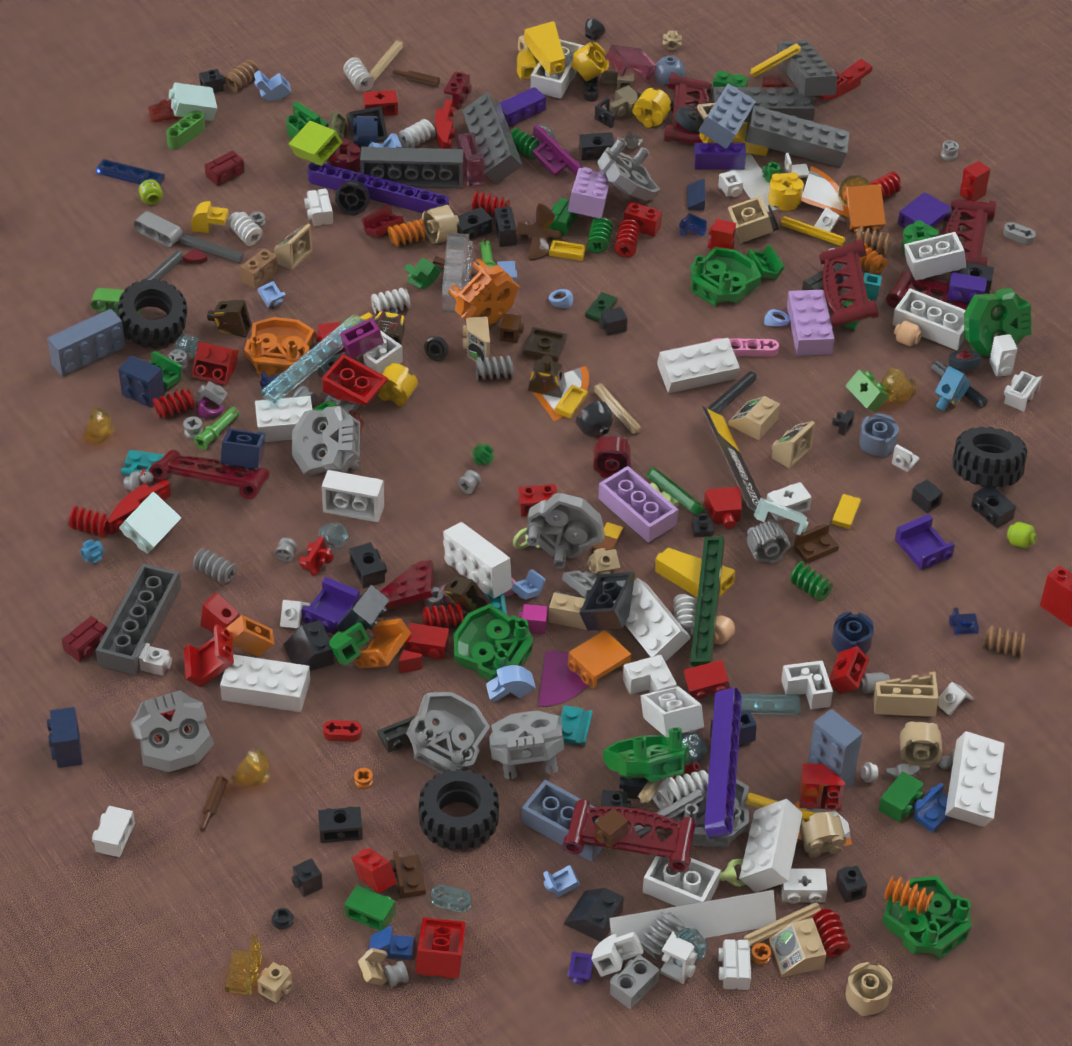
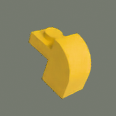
[517,48,539,80]
[191,201,229,234]

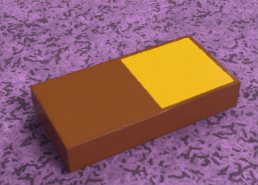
[592,521,625,552]

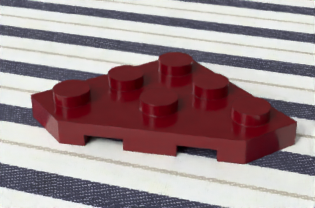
[379,560,434,609]

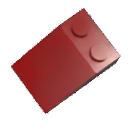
[321,354,388,405]
[415,917,466,979]

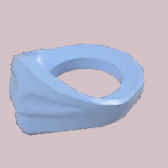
[549,289,573,309]
[764,309,790,326]

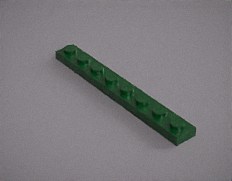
[690,536,725,667]

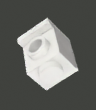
[718,170,743,197]
[139,643,172,676]

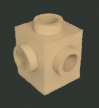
[588,548,620,575]
[257,962,293,1003]

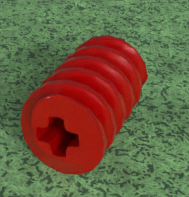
[865,171,901,200]
[472,190,510,217]
[615,220,640,258]
[153,388,194,419]
[68,505,109,538]
[422,603,464,629]
[812,909,851,958]

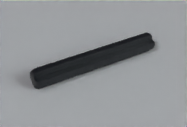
[931,361,988,408]
[707,371,757,414]

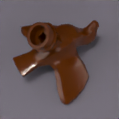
[516,203,562,260]

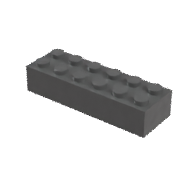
[776,40,837,96]
[712,87,814,122]
[462,92,523,184]
[745,106,850,168]
[360,147,463,189]
[96,563,181,675]

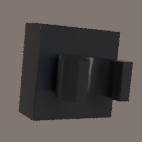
[832,409,855,436]
[692,514,714,537]

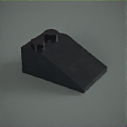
[579,572,635,631]

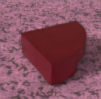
[182,248,208,264]

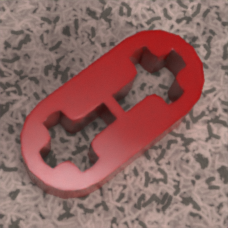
[323,720,362,742]

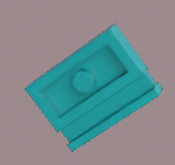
[561,705,593,747]

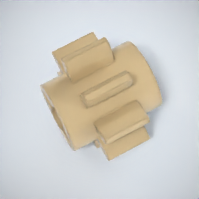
[663,30,682,50]

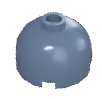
[654,56,686,87]

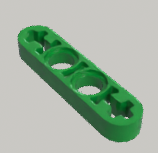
[646,467,705,516]

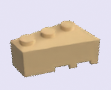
[873,672,939,717]

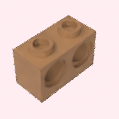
[240,248,278,290]

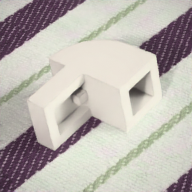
[592,932,644,977]

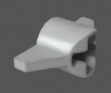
[886,764,920,778]

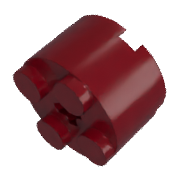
[327,138,360,173]
[593,436,631,479]

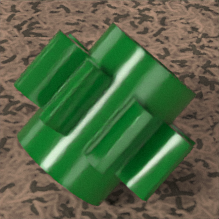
[762,162,783,183]
[472,443,495,466]

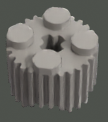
[747,519,791,565]

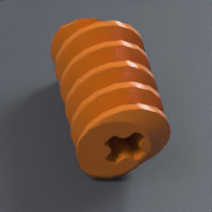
[387,219,426,247]
[859,244,888,275]
[884,875,934,915]

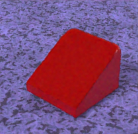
[399,650,423,673]

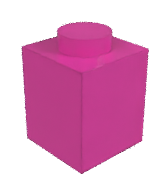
[519,604,548,634]

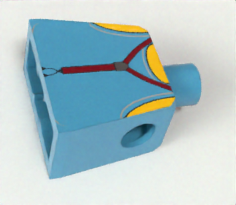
[934,366,971,412]

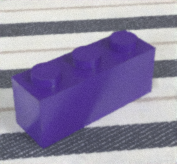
[500,87,546,127]
[694,143,746,170]

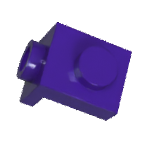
[567,952,593,985]

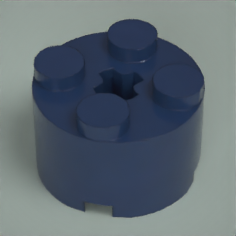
[353,116,378,150]
[831,612,874,654]

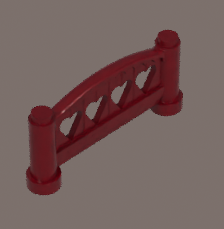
[663,73,712,145]
[944,199,996,266]
[819,239,879,326]
[886,270,995,312]
[149,450,270,500]
[562,799,696,873]

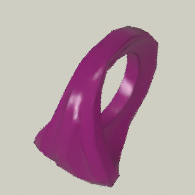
[197,397,224,418]

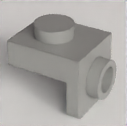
[196,381,228,405]

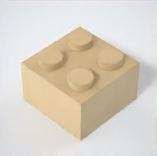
[728,196,773,243]

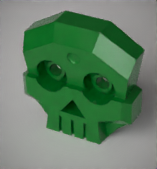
[690,247,761,307]
[964,288,1032,356]
[454,604,534,681]
[603,727,689,782]
[882,876,972,960]

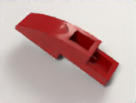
[819,59,873,100]
[435,99,456,149]
[107,479,171,535]

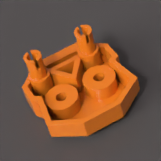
[448,259,520,327]
[244,317,315,378]

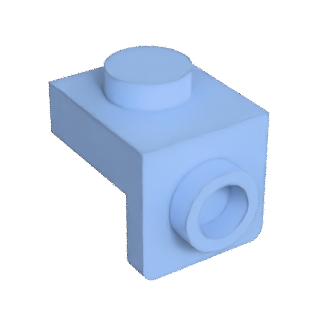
[257,281,286,308]
[511,569,546,600]
[543,865,580,898]

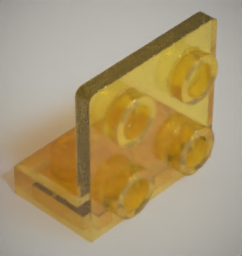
[225,933,263,995]

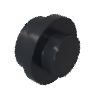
[272,908,294,929]

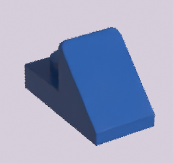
[369,926,415,960]

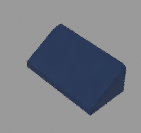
[687,179,705,210]

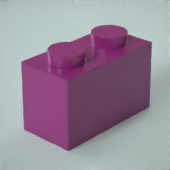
[340,318,384,359]

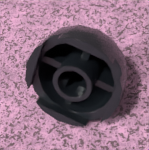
[335,180,370,216]
[575,401,613,437]

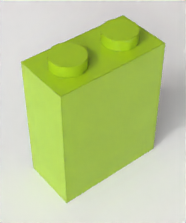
[288,121,343,166]

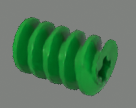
[511,128,541,160]
[587,217,613,253]
[790,561,834,602]

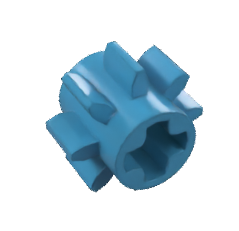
[80,539,105,564]

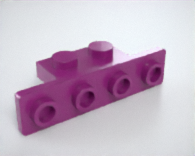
[532,124,582,176]

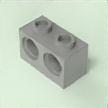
[610,954,660,1010]

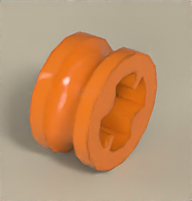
[354,768,373,789]
[751,943,771,966]

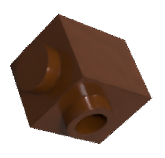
[500,313,524,343]
[594,809,628,848]

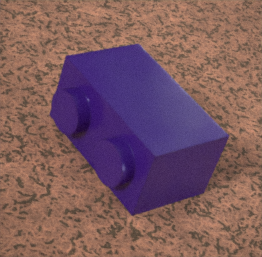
[947,272,987,303]

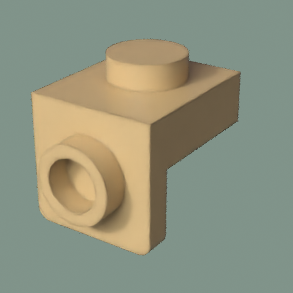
[358,948,388,986]

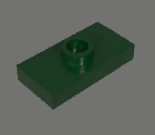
[585,292,617,323]

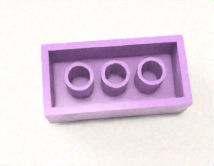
[568,167,610,218]
[787,290,834,356]
[598,466,678,543]

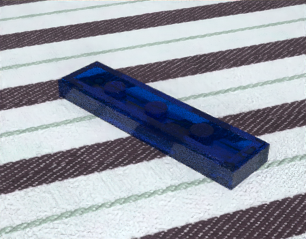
[96,159,165,186]

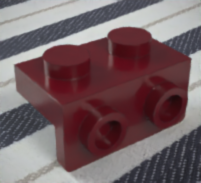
[444,72,472,110]
[362,205,404,238]

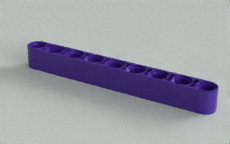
[307,162,449,213]
[705,687,742,839]

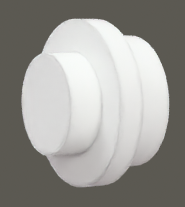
[861,762,878,783]

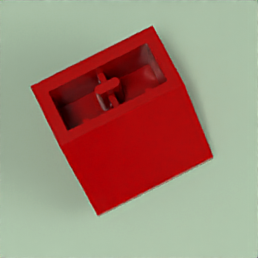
[191,342,239,385]
[799,763,845,811]

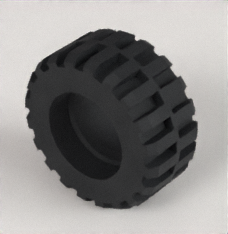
[117,278,187,348]
[952,427,1028,488]
[419,769,499,851]

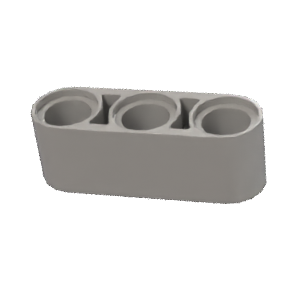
[133,211,183,247]

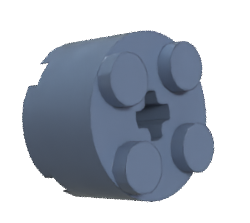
[859,414,899,458]

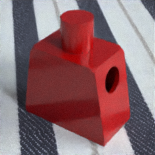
[704,486,742,529]
[200,592,240,634]

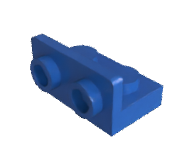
[913,783,949,833]

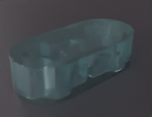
[431,885,471,912]

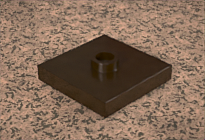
[523,327,567,362]

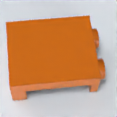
[844,184,886,233]
[354,618,411,669]
[568,630,631,689]

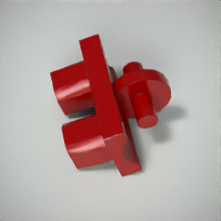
[299,537,334,575]

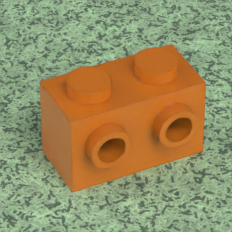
[226,615,274,657]

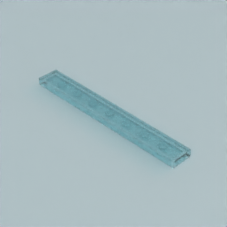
[261,314,365,404]

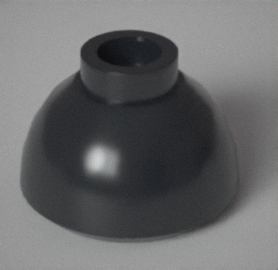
[585,18,606,40]
[424,336,449,361]

